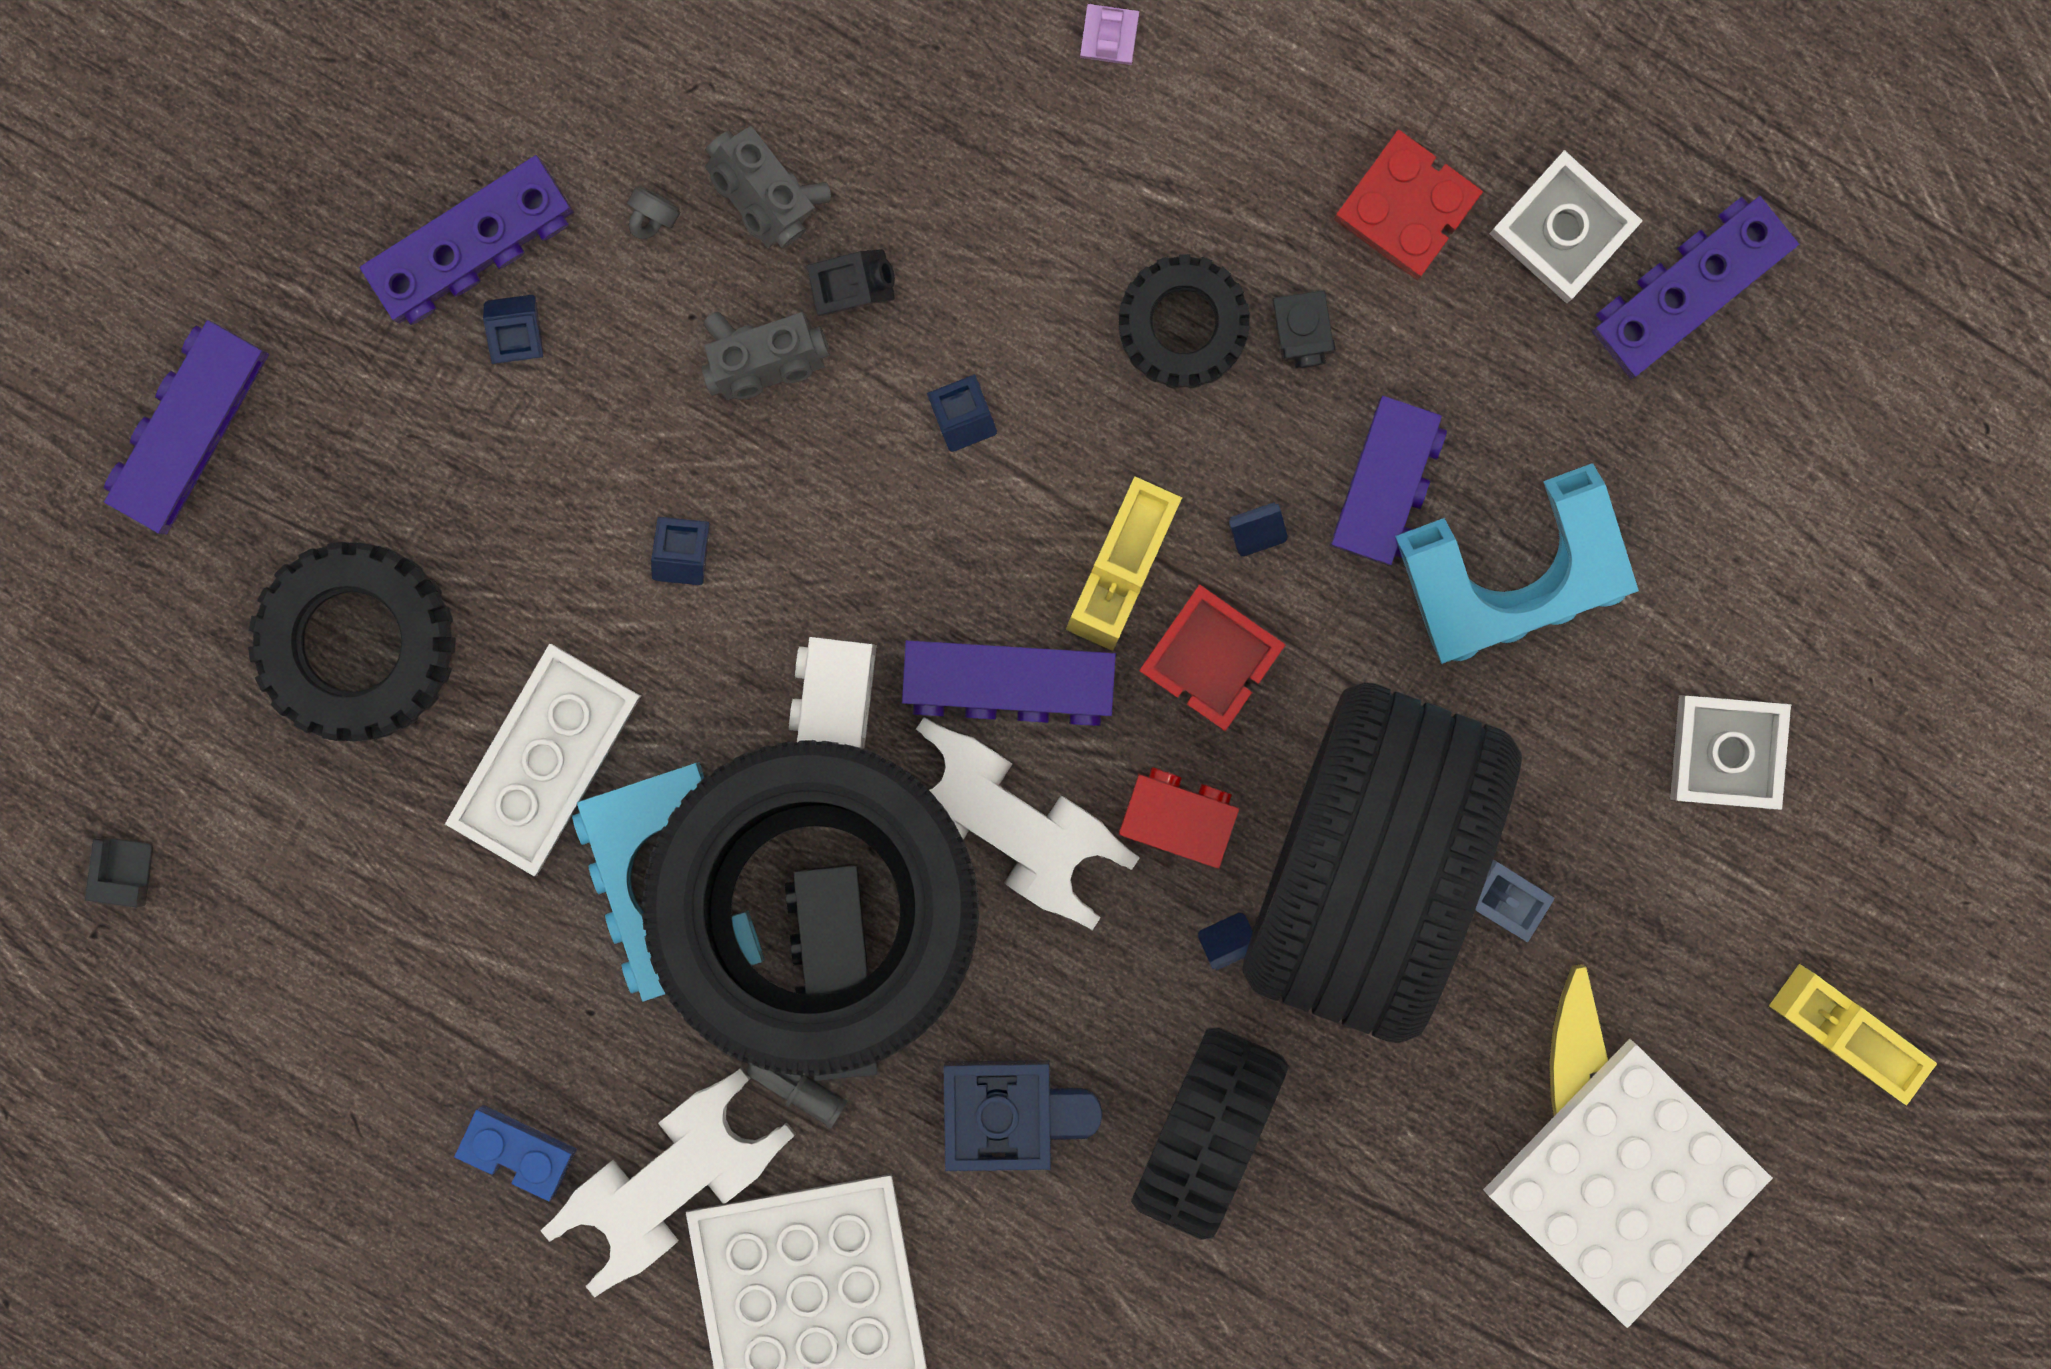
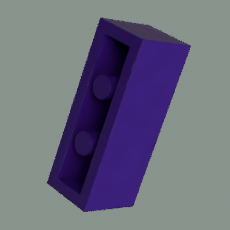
[1330,395,1447,566]

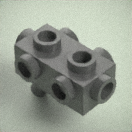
[705,126,831,249]
[702,312,830,400]

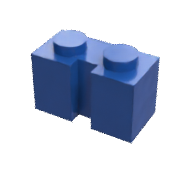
[454,1105,577,1201]

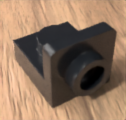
[806,249,895,316]
[1273,290,1336,369]

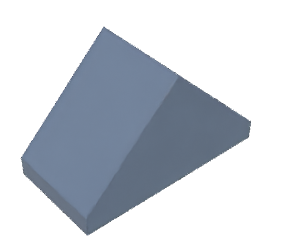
[1475,860,1555,942]

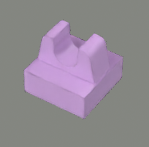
[1080,4,1139,65]

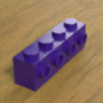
[359,155,574,325]
[1592,196,1800,379]
[104,320,269,535]
[902,640,1116,726]

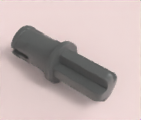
[746,1065,848,1129]

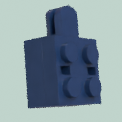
[944,1060,1102,1171]

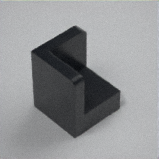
[85,837,153,908]

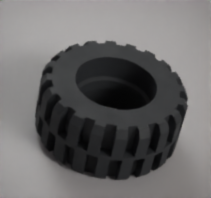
[248,542,456,742]
[1131,1027,1289,1240]

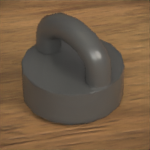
[627,186,681,239]

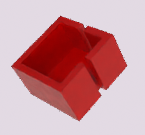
[1334,129,1483,281]
[1139,584,1286,731]
[1118,767,1239,869]

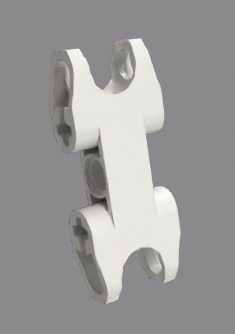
[916,717,1140,930]
[540,1067,796,1297]

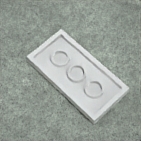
[445,644,641,876]

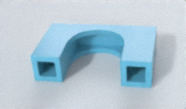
[1395,463,1639,664]
[572,762,765,1002]

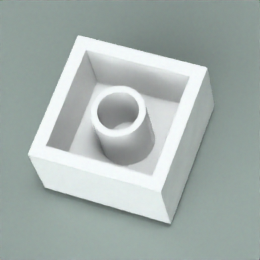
[1489,150,1643,303]
[789,637,877,749]
[1670,695,1791,810]

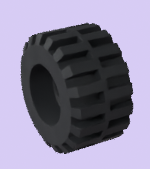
[1119,254,1250,389]

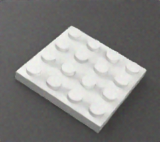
[1483,1039,1773,1328]
[686,1174,927,1369]

